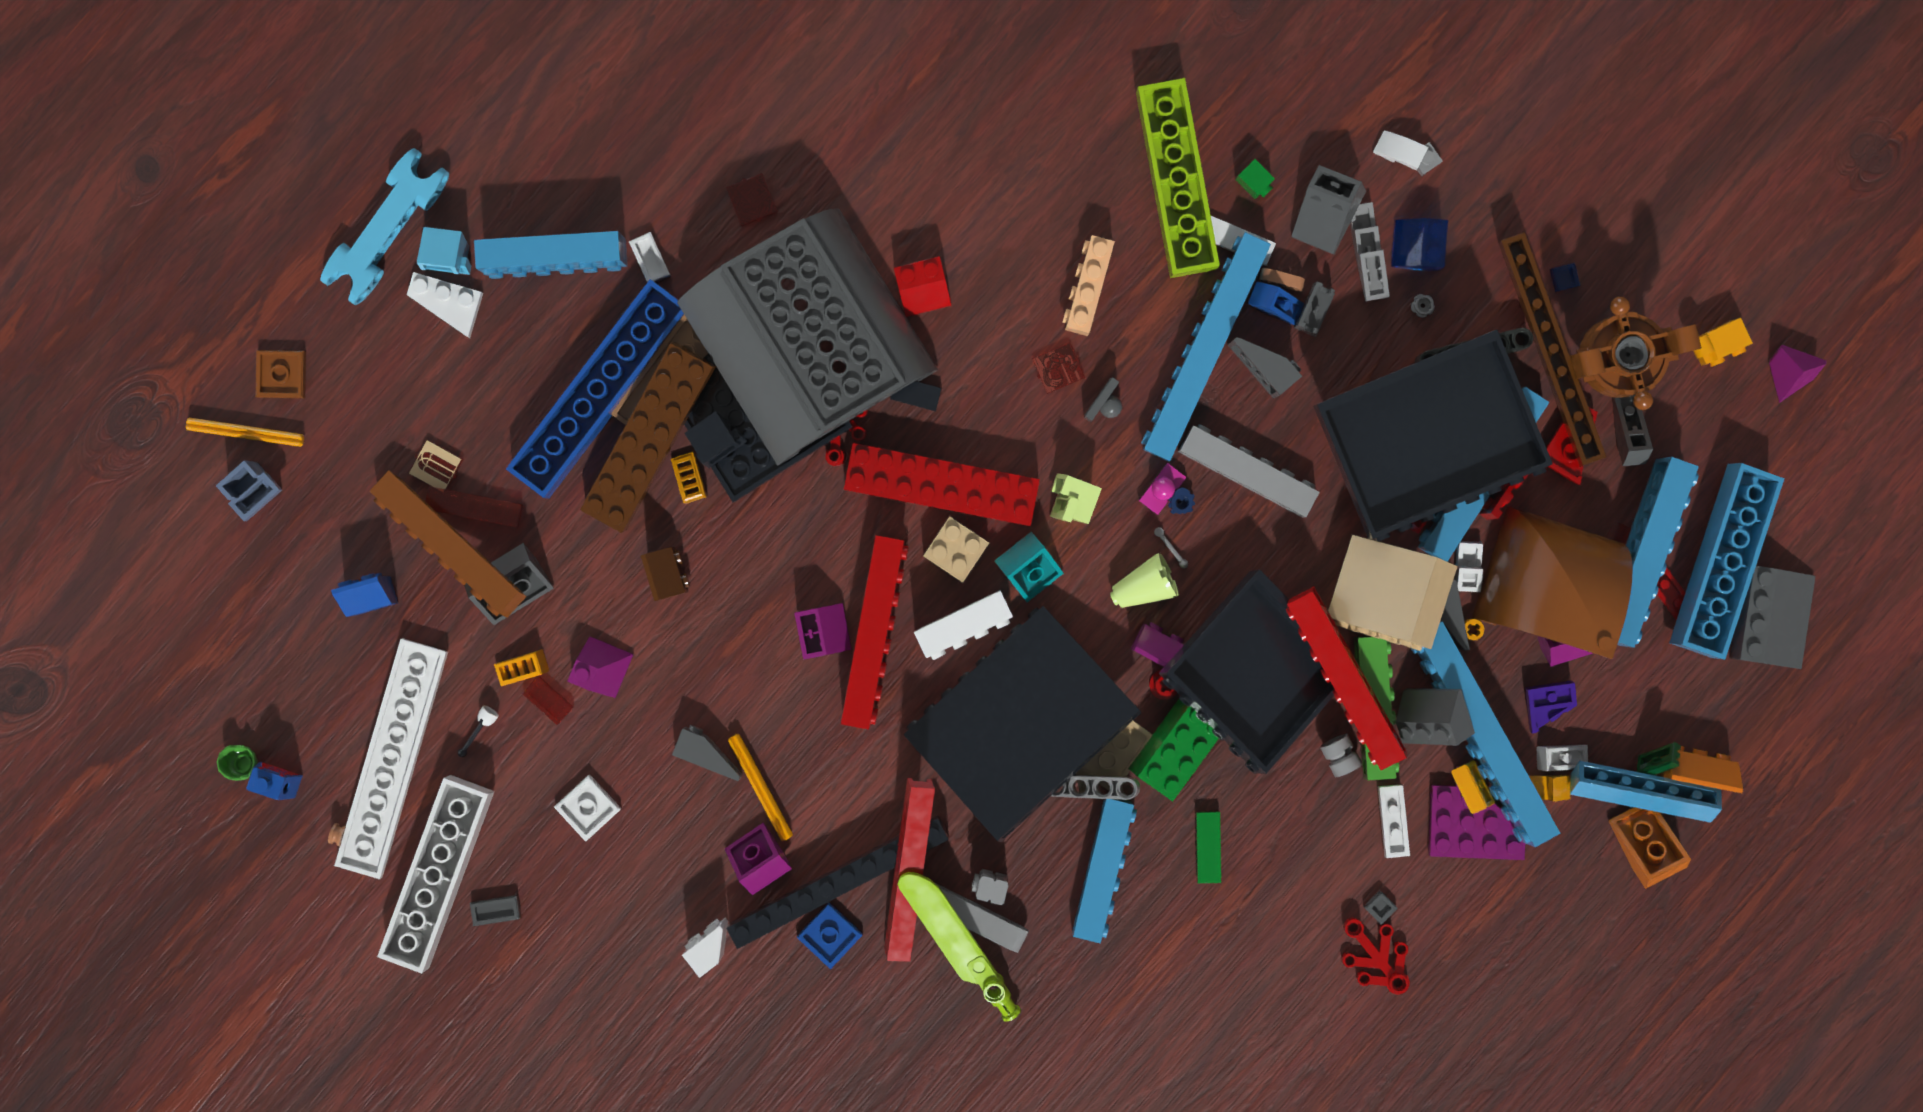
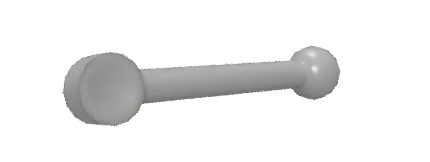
[1154,527,1188,568]

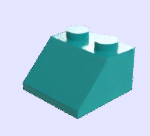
[995,532,1064,602]

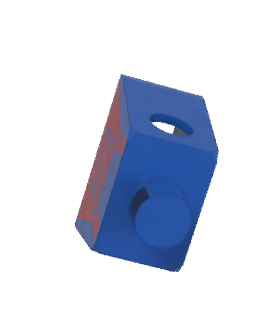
[246,761,303,800]

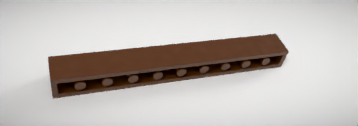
[1499,232,1606,467]

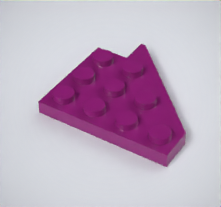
[1428,766,1525,860]

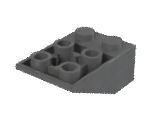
[1291,165,1366,255]

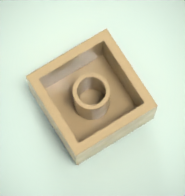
[924,517,989,582]

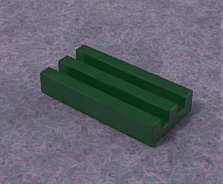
[1637,742,1681,775]

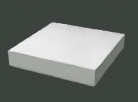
[554,774,622,841]

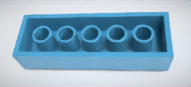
[474,231,628,279]

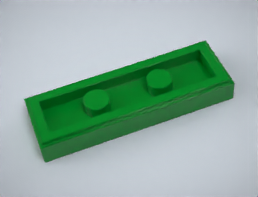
[1196,811,1221,883]

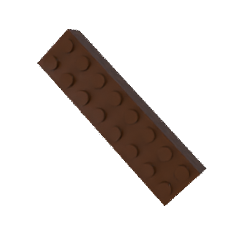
[580,342,716,533]

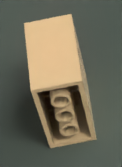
[1328,535,1457,651]

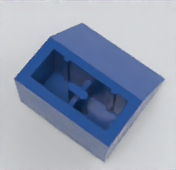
[331,573,398,617]

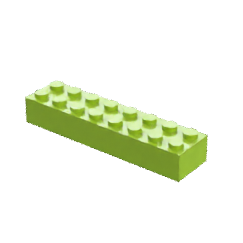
[1136,78,1220,278]

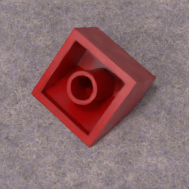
[894,256,951,317]

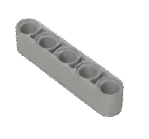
[1051,775,1140,800]
[934,882,1029,953]

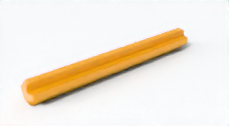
[186,418,304,447]
[728,734,793,841]

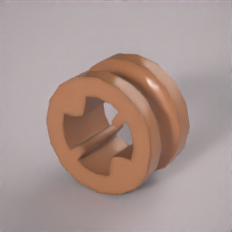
[328,823,346,847]

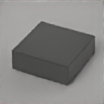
[1363,890,1398,925]

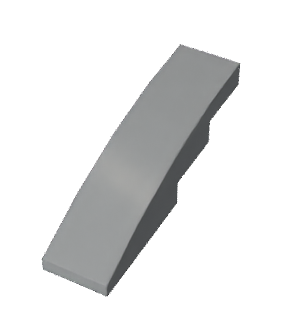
[1350,202,1390,301]

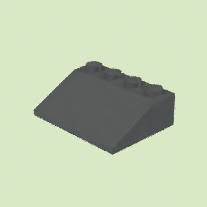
[1730,566,1816,669]

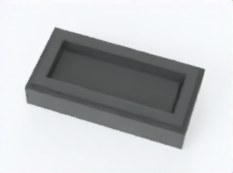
[470,895,522,926]

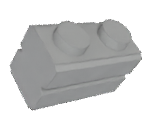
[972,869,1008,905]

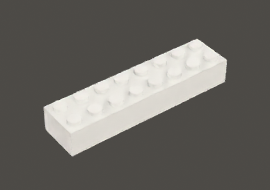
[377,775,495,973]

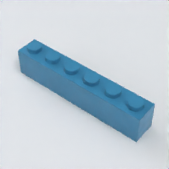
[1570,761,1722,823]
[1072,799,1137,944]

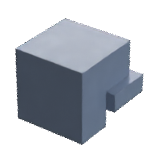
[216,460,282,521]

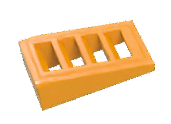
[671,452,708,504]
[494,649,549,686]

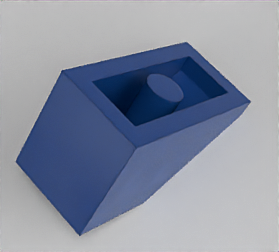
[1248,282,1304,325]

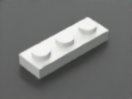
[1378,784,1410,858]

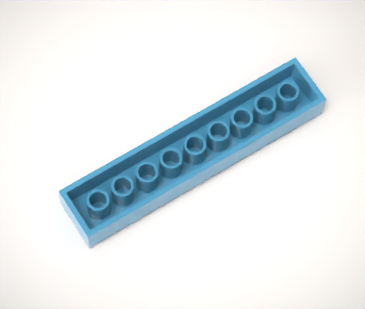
[1411,621,1561,847]

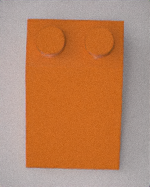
[1609,807,1691,889]

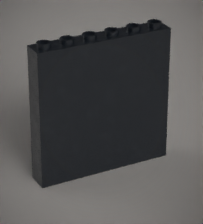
[1159,569,1335,774]

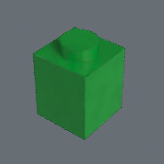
[1235,159,1275,199]

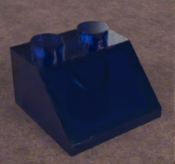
[1391,218,1448,271]

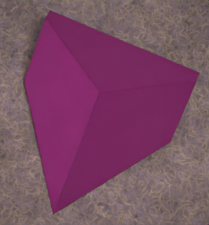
[1769,345,1826,403]

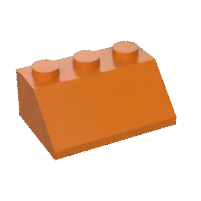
[1656,746,1743,793]

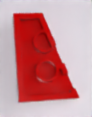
[1546,407,1598,485]

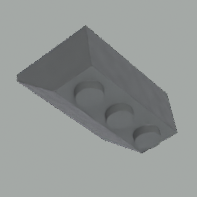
[464,543,554,625]
[1396,688,1475,746]

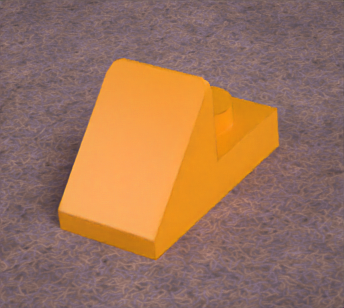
[1529,775,1570,801]

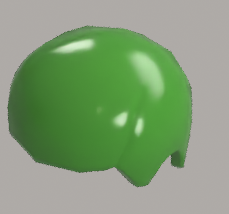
[216,745,258,781]

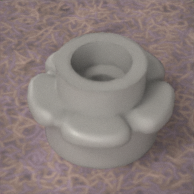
[1411,294,1435,318]

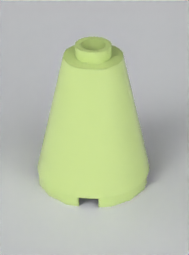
[1110,553,1179,608]

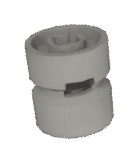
[1320,734,1362,777]

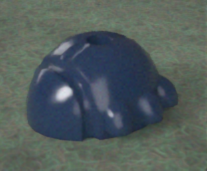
[1168,487,1195,514]

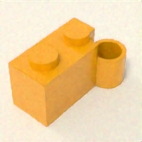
[1693,318,1753,367]

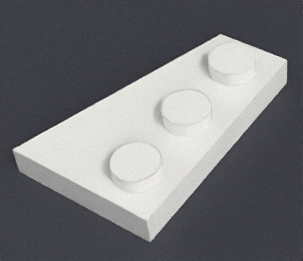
[407,272,483,338]

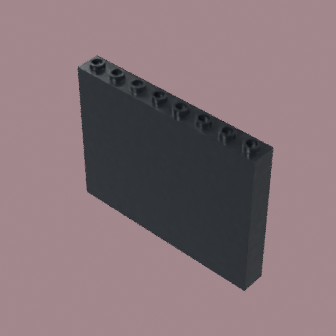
[1313,329,1553,542]
[903,606,1142,842]

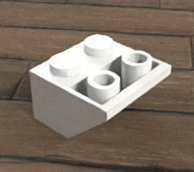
[682,917,728,978]

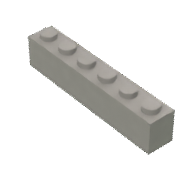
[1178,424,1319,518]

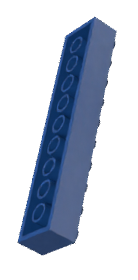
[506,279,684,499]

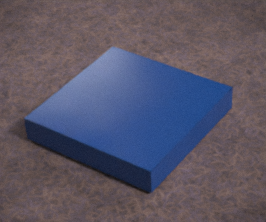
[796,902,863,969]

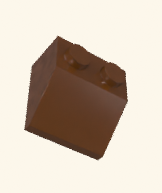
[641,547,690,601]

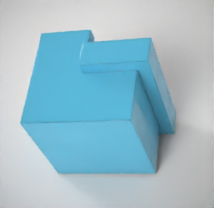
[417,227,472,275]

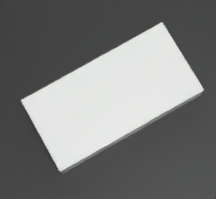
[629,232,671,283]

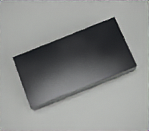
[890,381,942,412]

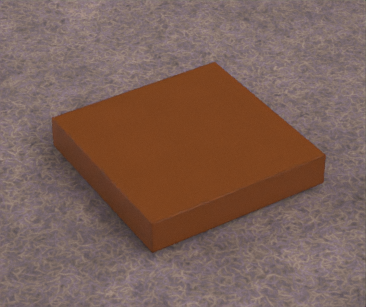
[255,350,306,399]

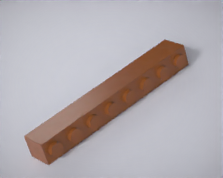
[369,470,527,618]

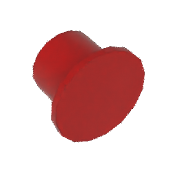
[1149,670,1177,700]

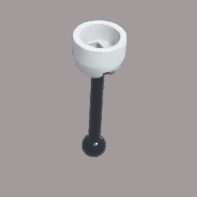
[457,705,499,757]

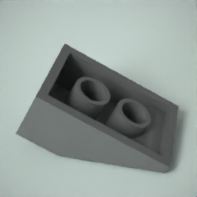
[1228,337,1302,399]

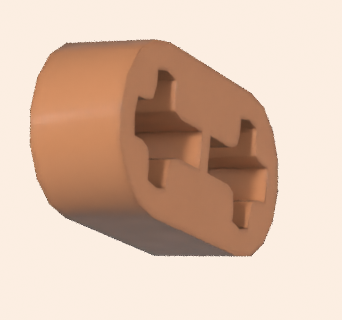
[1259,268,1305,292]

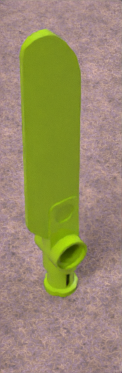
[898,872,1021,1022]

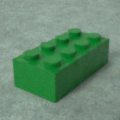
[1128,699,1219,802]

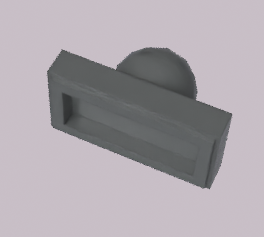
[1084,377,1122,422]

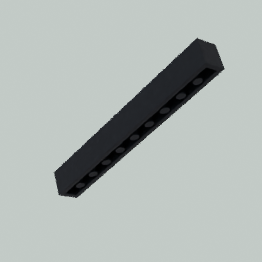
[726,815,949,949]

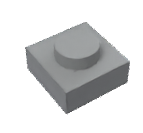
[1417,142,1443,176]

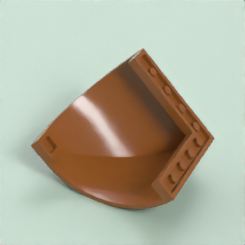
[1472,506,1633,659]

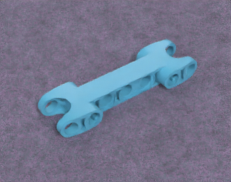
[320,148,449,305]

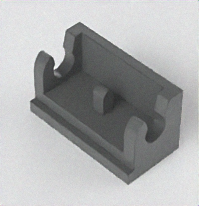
[1294,282,1335,337]

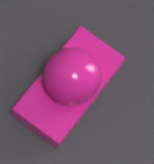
[1139,463,1186,515]

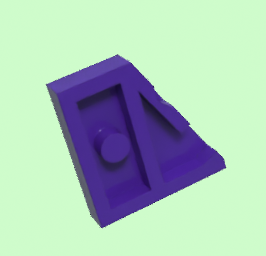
[1525,681,1577,734]

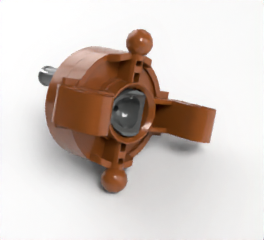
[1570,296,1702,410]

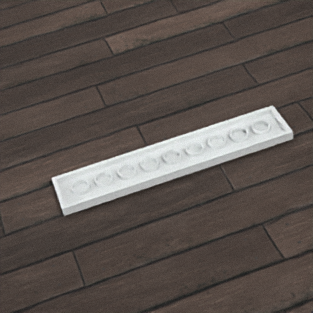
[334,638,448,879]

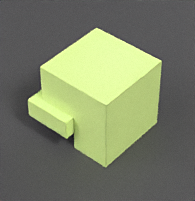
[1050,473,1102,524]

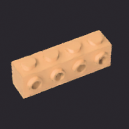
[1063,235,1115,336]

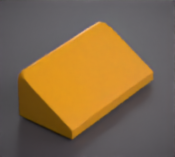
[1451,760,1495,814]

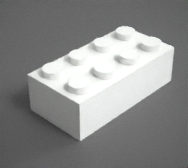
[914,590,1013,660]

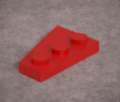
[1479,474,1529,520]

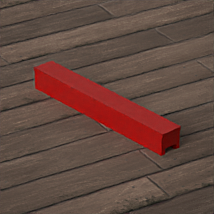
[884,778,935,962]

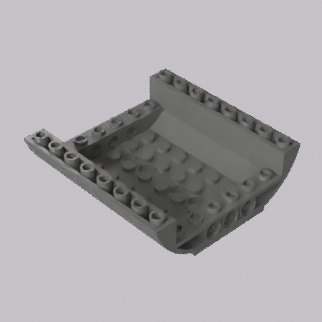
[677,208,938,466]

